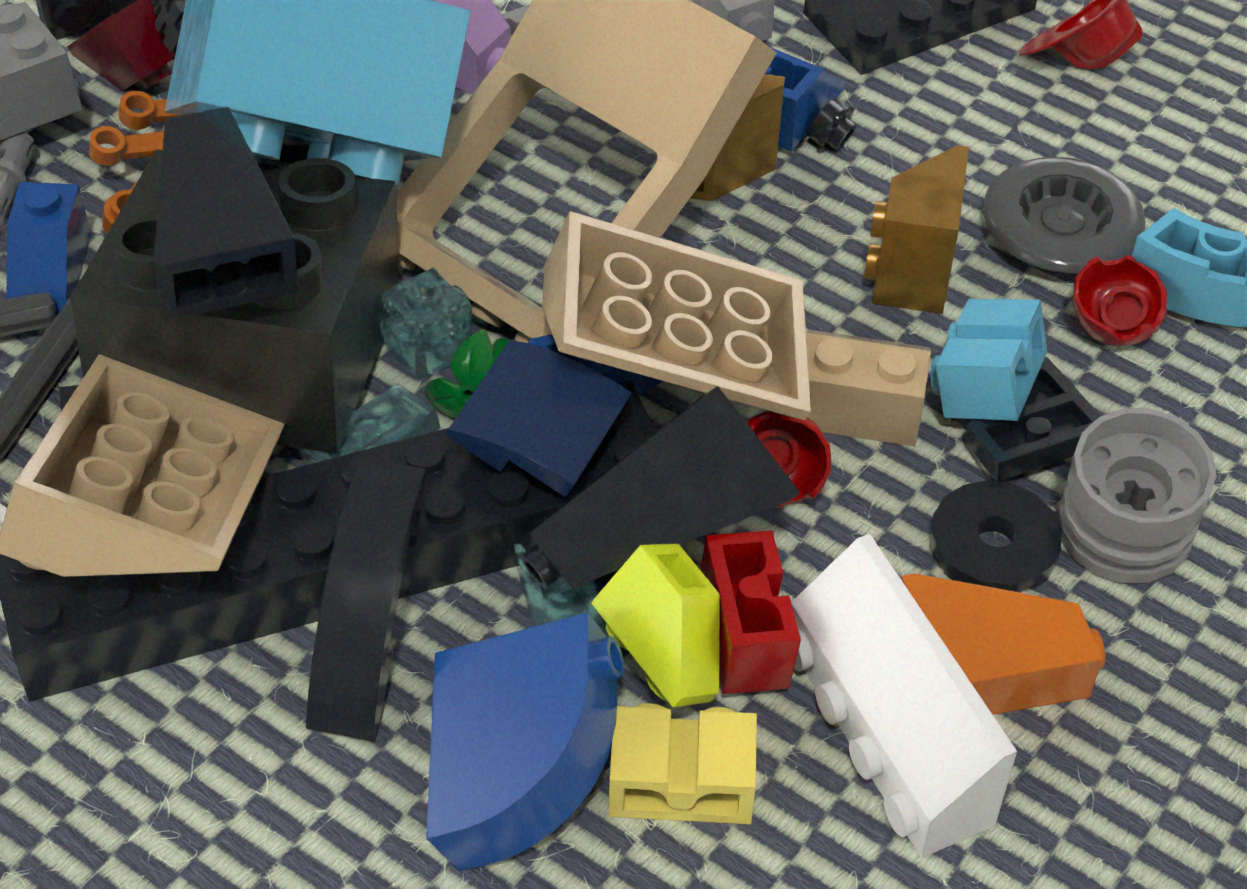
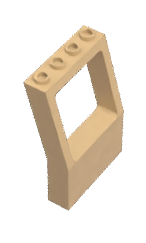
[396,0,777,343]

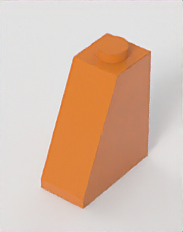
[901,573,1105,715]

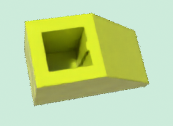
[591,544,720,708]

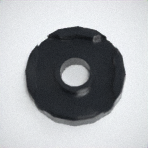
[929,480,1062,593]

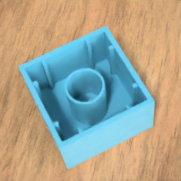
[165,0,471,186]

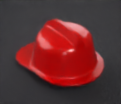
[1019,0,1143,69]

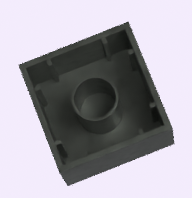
[70,149,399,454]

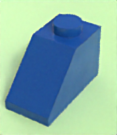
[6,182,91,314]

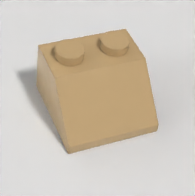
[806,329,931,447]

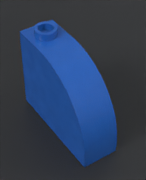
[426,613,624,871]

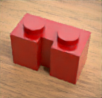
[700,530,801,694]

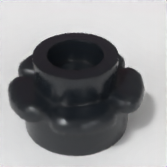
[806,99,857,152]

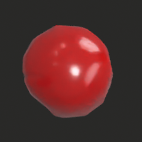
[1073,255,1168,346]
[745,410,832,507]

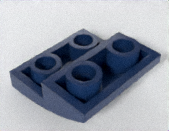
[445,339,632,497]

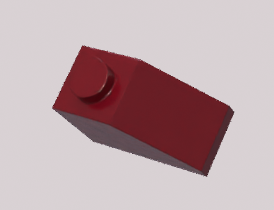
[67,0,176,91]

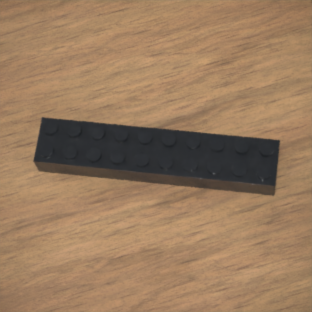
[0,380,656,702]

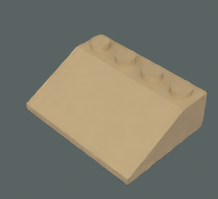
[542,211,811,421]
[0,354,285,577]

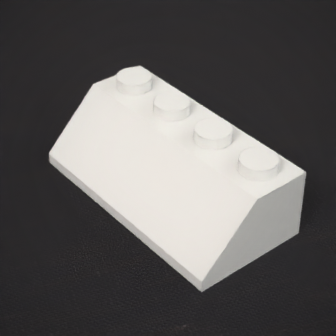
[791,534,1017,858]

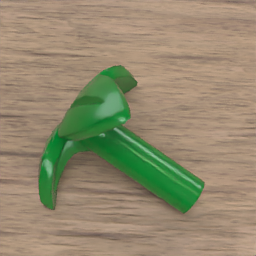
[424,329,509,418]

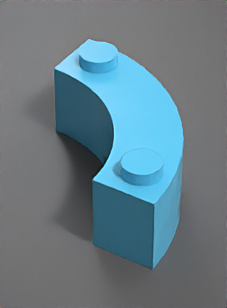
[1132,208,1247,327]

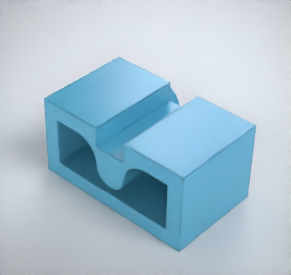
[930,299,1047,421]

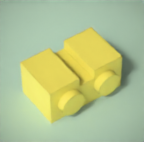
[609,703,757,824]

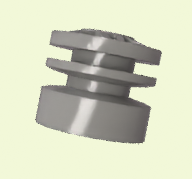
[1058,408,1217,583]

